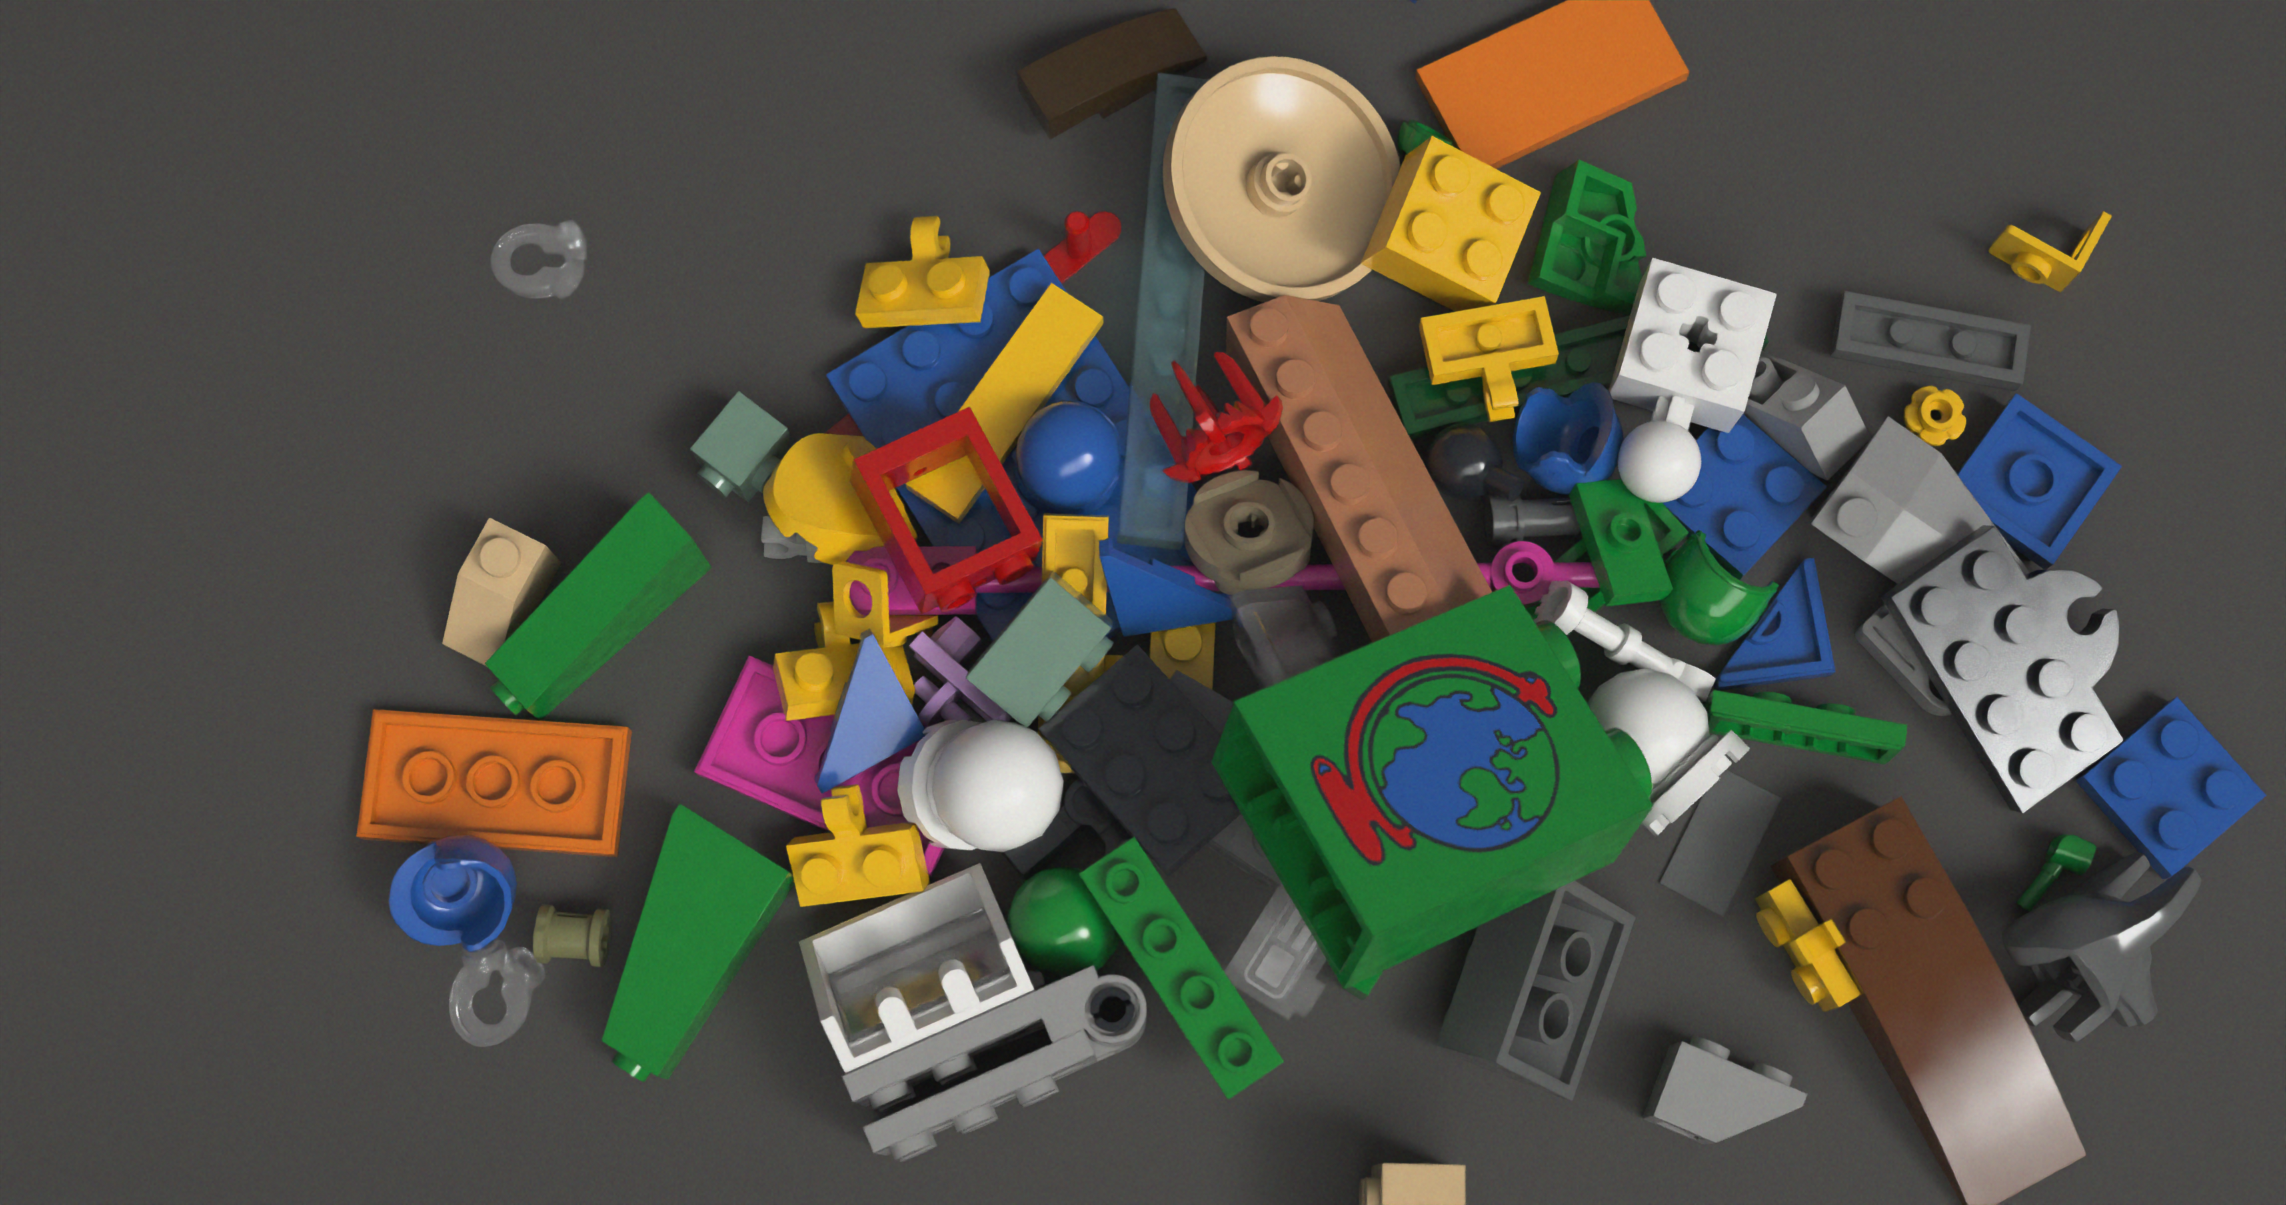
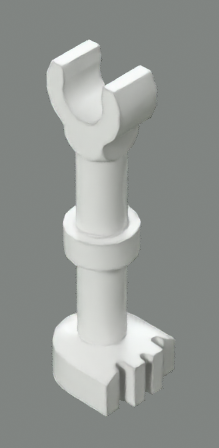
[1534,581,1716,702]

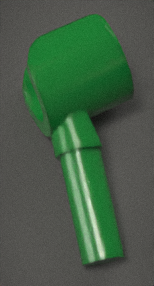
[2016,834,2096,912]

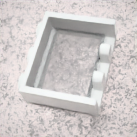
[799,863,1034,1074]

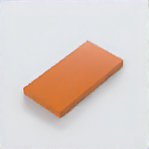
[1415,0,1690,169]
[356,709,632,857]

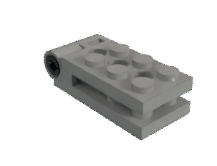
[842,965,1147,1162]

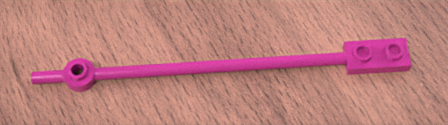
[847,541,1600,615]

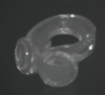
[491,219,587,300]
[449,939,546,1047]

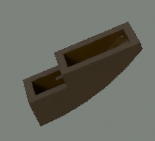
[1017,8,1207,140]

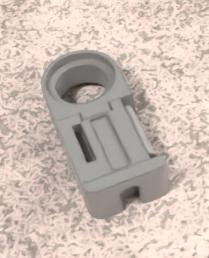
[1855,604,1952,716]

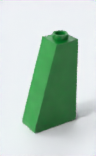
[484,492,712,721]
[602,804,795,1083]

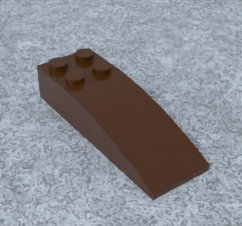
[1770,796,2087,1205]

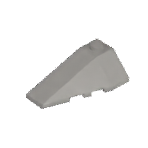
[1811,416,2030,584]

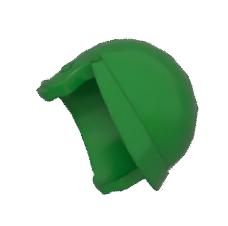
[1659,530,1779,646]
[1006,867,1120,982]

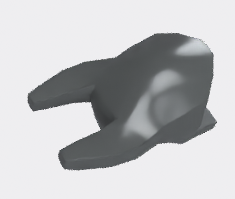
[2002,852,2202,1042]

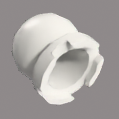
[1587,669,1750,837]
[898,719,1063,852]

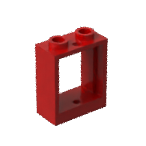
[850,407,1043,614]

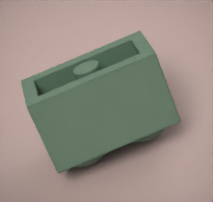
[966,571,1114,728]

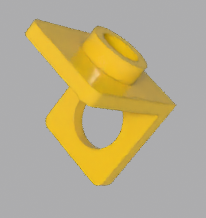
[1988,211,2112,293]
[832,561,938,647]

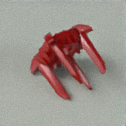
[1150,352,1283,483]

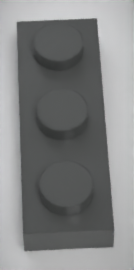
[1830,291,2031,391]

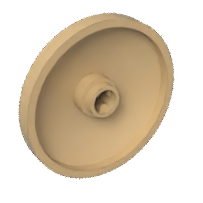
[1163,56,1401,302]

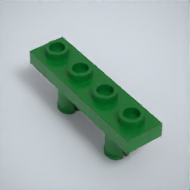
[1079,837,1284,1100]

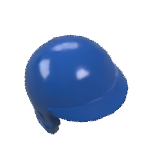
[1513,382,1624,495]
[1012,401,1121,515]
[389,835,517,952]

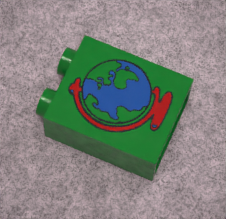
[1211,585,1654,989]

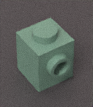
[690,391,795,502]

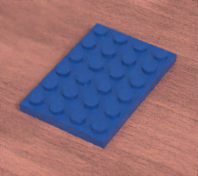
[826,248,1197,642]

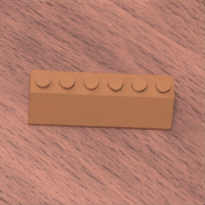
[1226,295,1492,643]

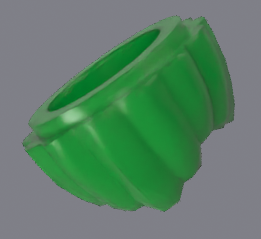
[1398,119,1456,155]

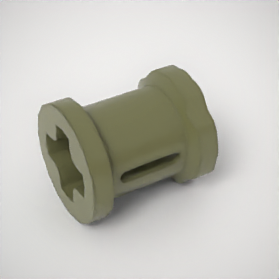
[533,904,612,968]

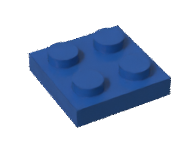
[1956,393,2122,570]
[1662,414,1827,580]
[2075,697,2267,880]

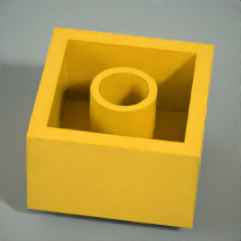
[1360,136,1541,312]

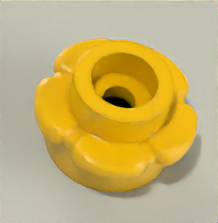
[1904,386,1966,446]

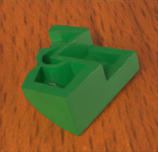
[1528,160,1646,315]

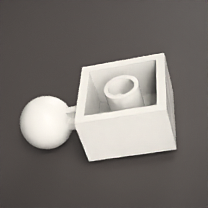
[1609,258,1777,503]

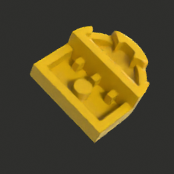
[763,433,918,565]

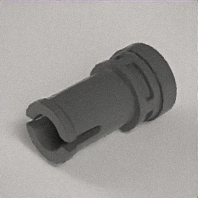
[1483,495,1580,546]

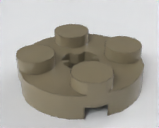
[1184,470,1314,595]

